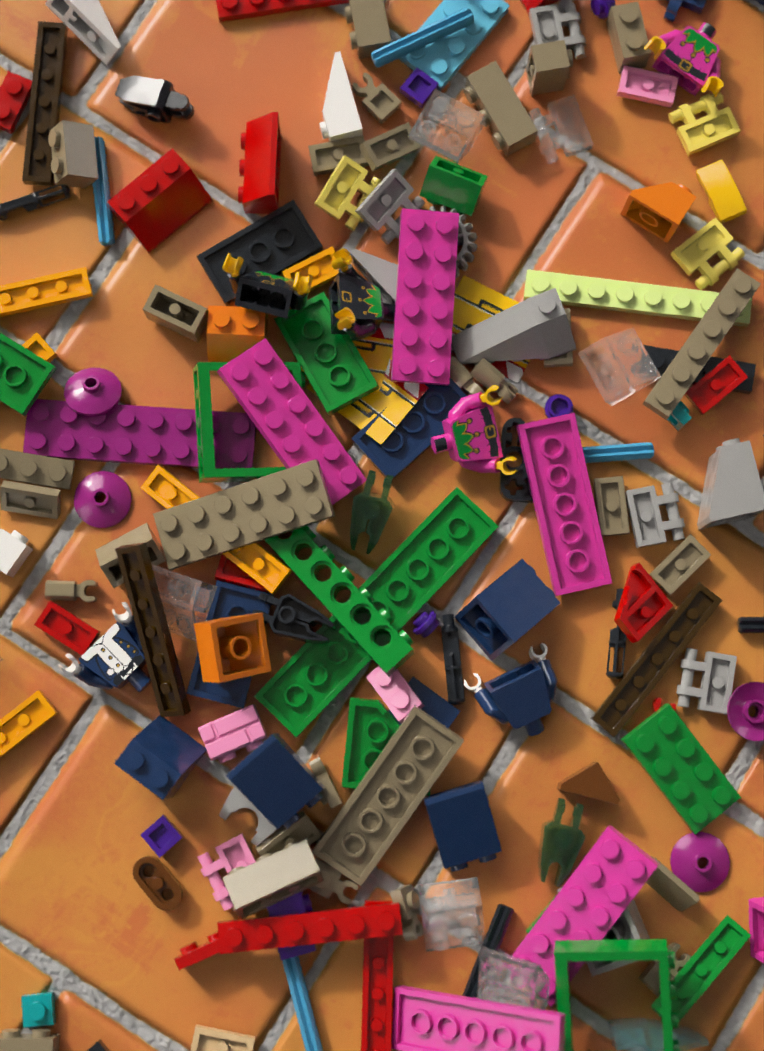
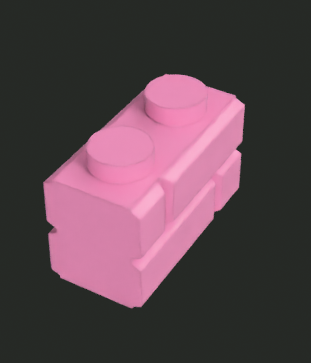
[198,704,268,764]

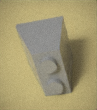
[697,438,764,530]

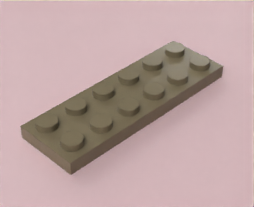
[153,459,335,570]
[312,705,464,886]

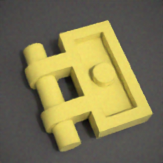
[668,92,741,156]
[314,155,381,231]
[671,217,745,290]

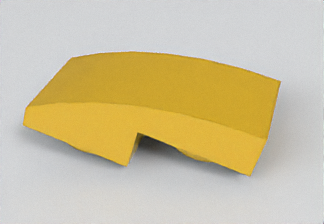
[696,160,747,224]

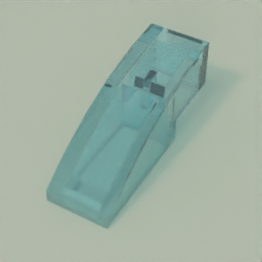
[607,1018,709,1051]

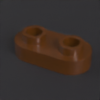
[133,856,183,910]

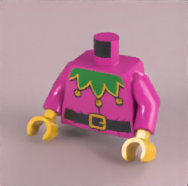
[644,23,724,98]
[431,385,518,475]

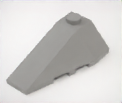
[452,288,576,364]

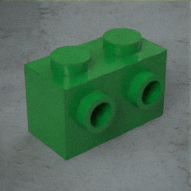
[419,156,488,216]

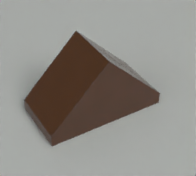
[557,762,620,805]

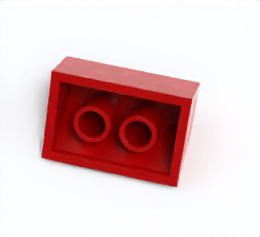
[238,112,282,214]
[107,148,213,254]

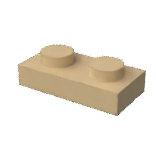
[190,1025,256,1051]

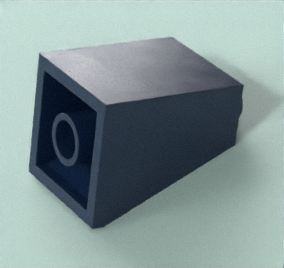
[454,558,560,661]
[114,715,207,800]
[226,733,325,830]
[423,780,502,872]

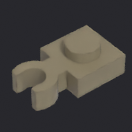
[352,73,402,124]
[309,757,342,808]
[308,857,359,904]
[390,884,424,941]
[638,942,691,997]

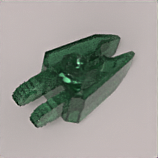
[350,470,394,554]
[538,798,585,887]

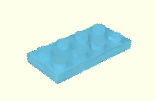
[398,0,510,92]

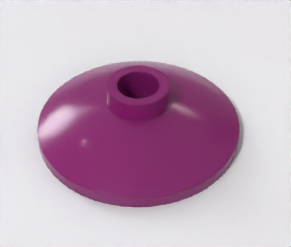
[64,368,122,416]
[74,471,132,528]
[727,682,764,741]
[670,832,730,892]

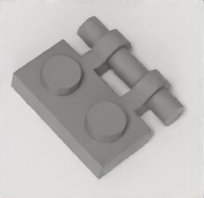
[529,3,586,59]
[355,169,425,245]
[625,482,685,548]
[676,648,737,715]

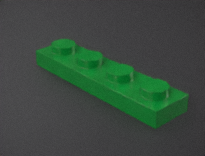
[650,915,751,1023]

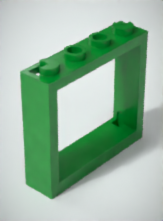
[193,362,306,483]
[554,939,680,1051]

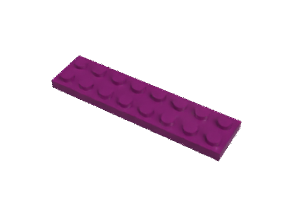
[23,399,256,469]

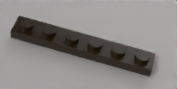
[22,21,68,186]
[115,542,191,717]
[590,582,723,737]

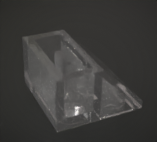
[408,89,485,164]
[578,328,661,406]
[152,565,218,642]
[418,877,485,952]
[477,947,550,1010]

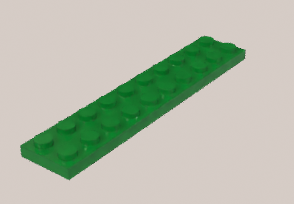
[254,487,499,737]

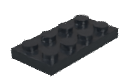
[196,200,323,306]

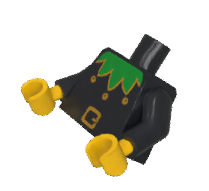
[329,248,395,341]
[222,253,313,318]

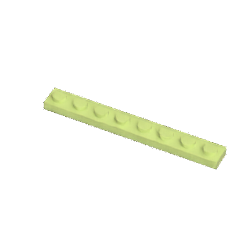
[523,269,752,327]

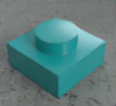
[667,401,692,431]
[21,992,56,1028]

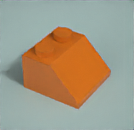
[621,182,696,243]
[207,305,268,362]
[194,613,272,683]

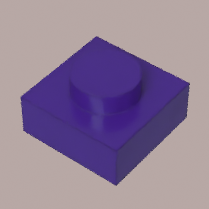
[400,67,439,109]
[141,814,183,858]

